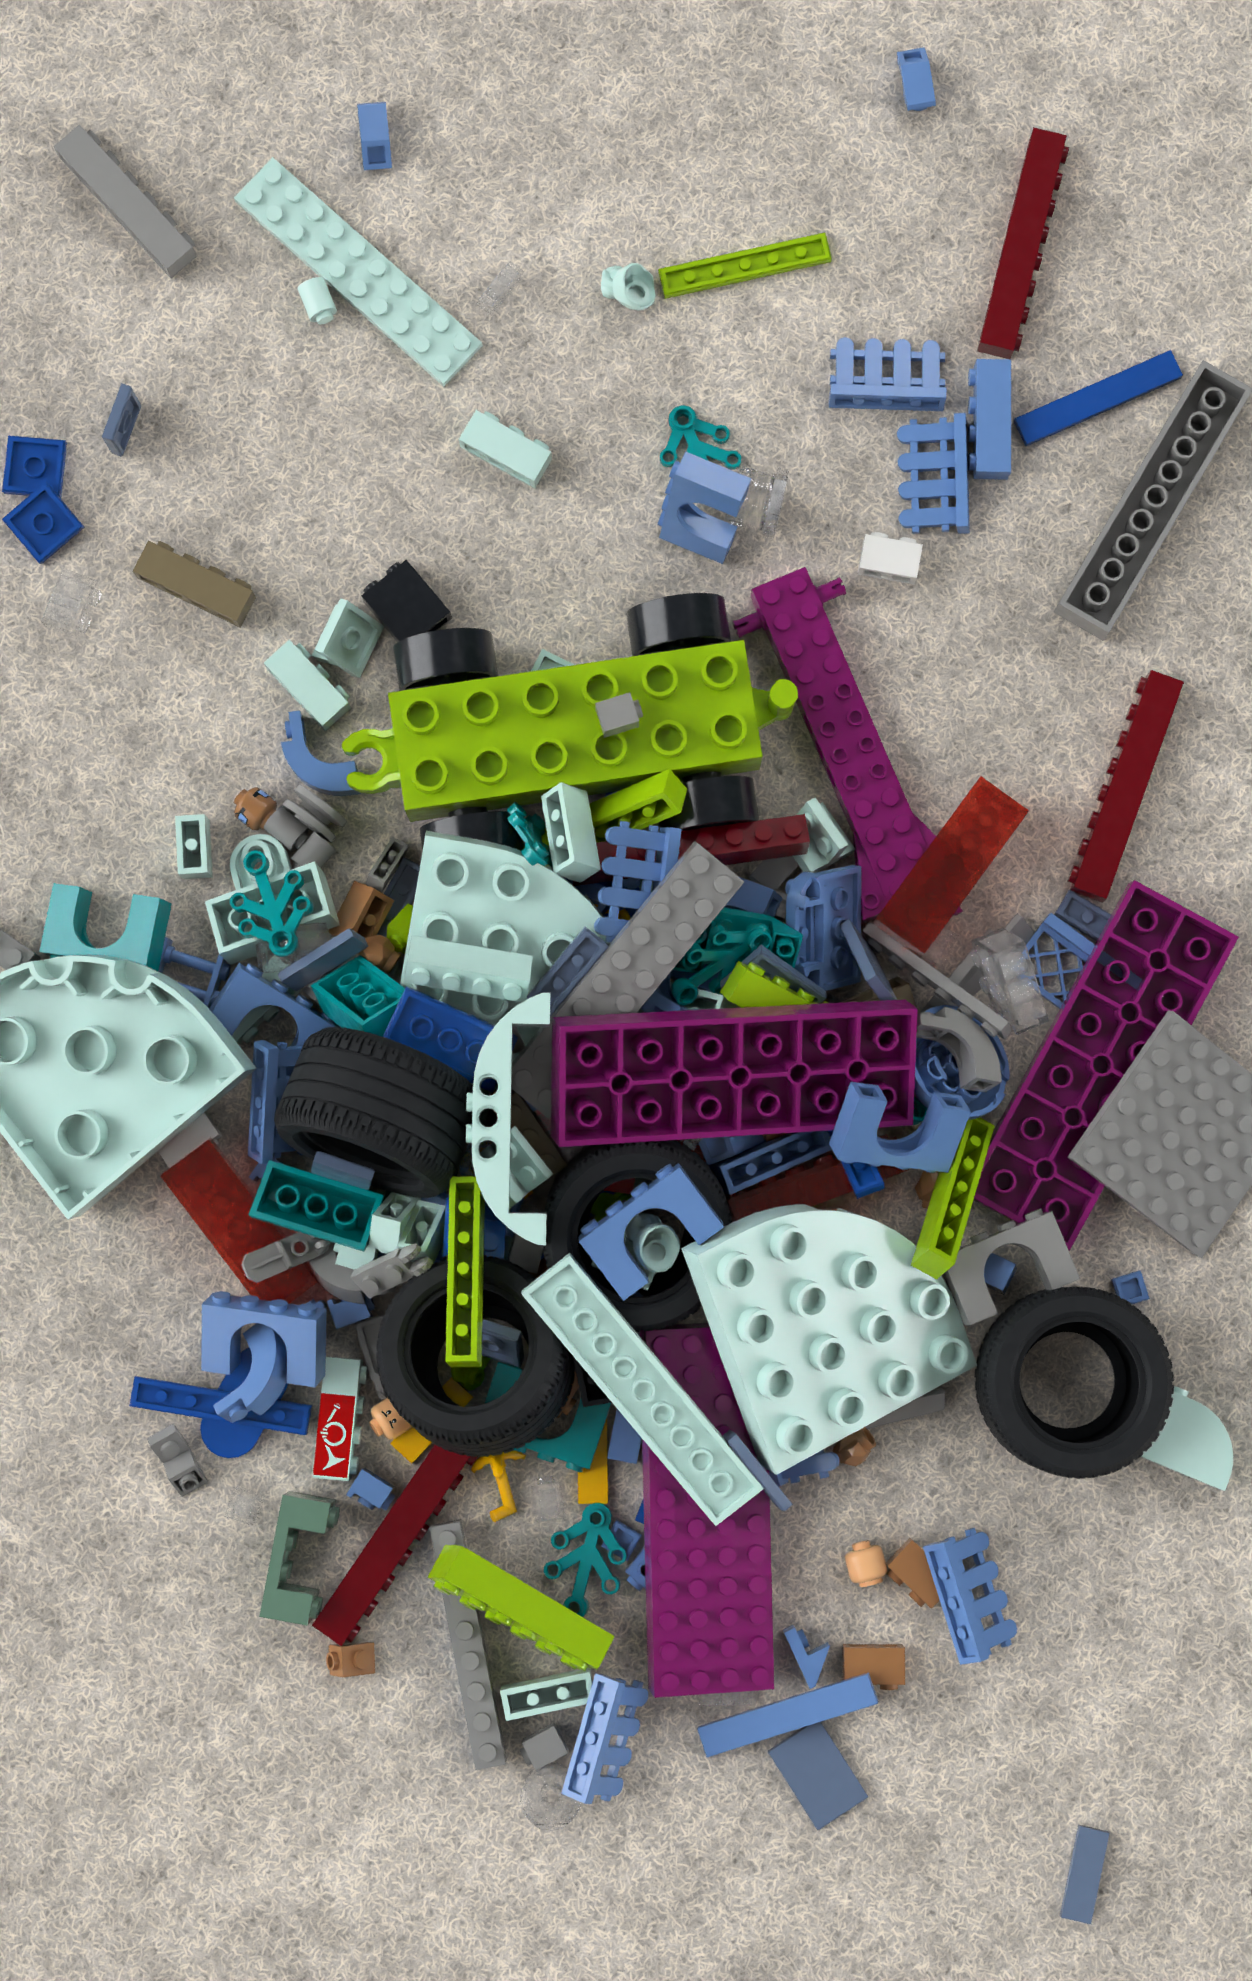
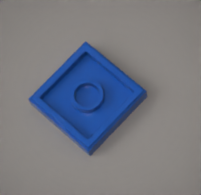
[2,436,67,498]
[2,482,85,564]

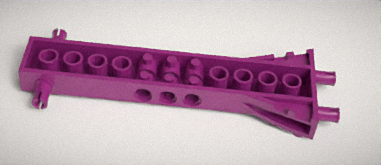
[732,567,971,940]

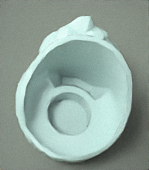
[601,263,656,311]
[625,1213,681,1273]

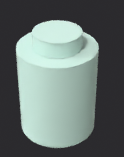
[297,277,337,325]

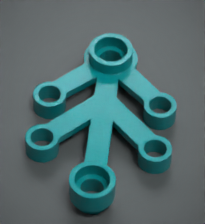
[660,405,741,470]
[507,802,553,867]
[230,850,313,957]
[671,923,772,1005]
[544,1503,628,1617]

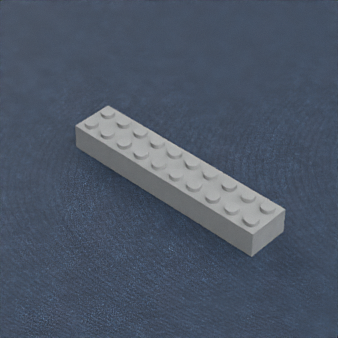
[1054,360,1252,641]
[511,841,744,1119]

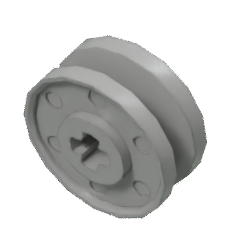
[282,784,347,843]

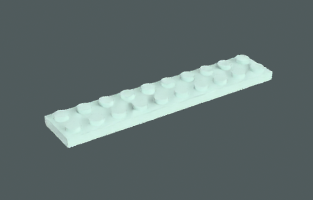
[234,157,483,387]
[521,1253,764,1526]

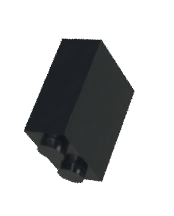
[361,560,452,643]

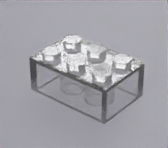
[971,927,1049,1035]

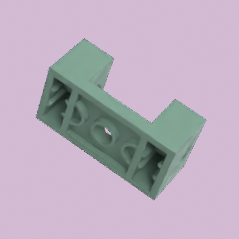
[259,1491,340,1626]

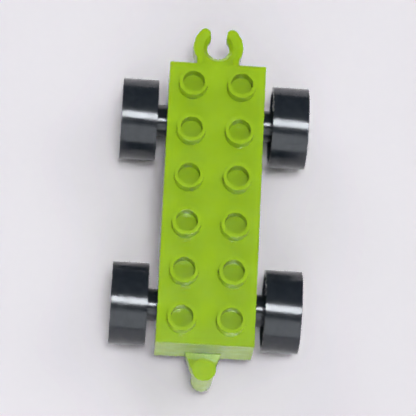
[342,593,798,851]

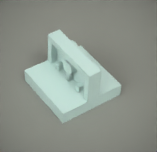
[311,599,384,678]
[793,798,855,873]
[471,1126,553,1209]

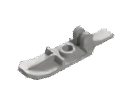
[241,1232,332,1283]

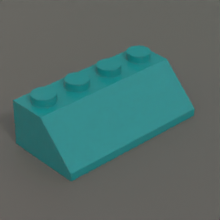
[311,955,405,1036]
[249,1160,384,1252]

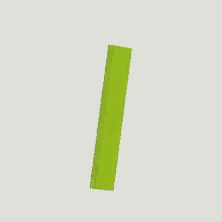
[658,232,832,299]

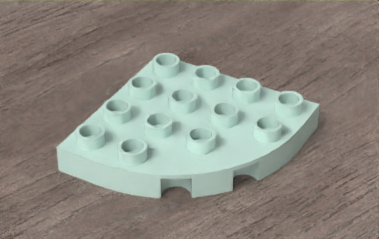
[400,831,611,1090]
[0,955,257,1220]
[681,1204,977,1475]

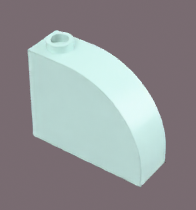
[1141,1386,1233,1491]

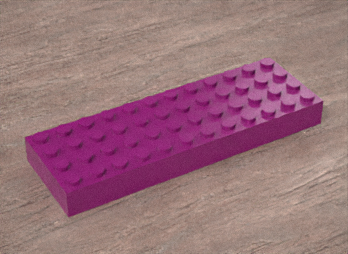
[974,880,1239,1251]
[551,999,918,1147]
[640,1323,774,1698]

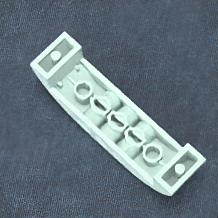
[466,993,550,1245]

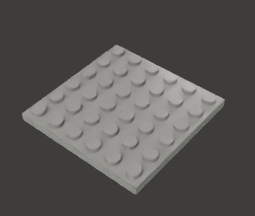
[1068,1010,1252,1258]

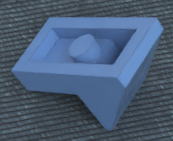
[783,1625,830,1689]

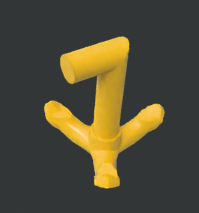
[471,1450,526,1522]

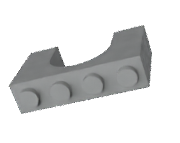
[943,1208,1080,1325]

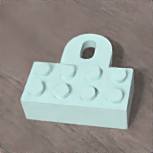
[205,834,340,965]

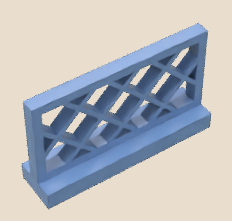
[1007,913,1142,1009]

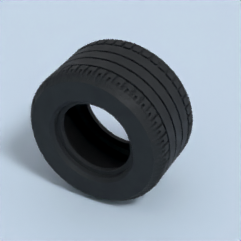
[274,1027,473,1198]
[542,1140,732,1332]
[376,1255,576,1457]
[974,1287,1174,1479]

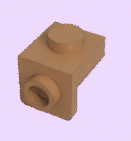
[326,1642,376,1678]

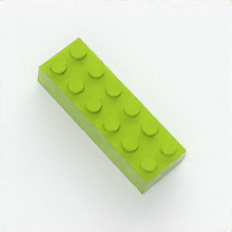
[427,1545,615,1671]

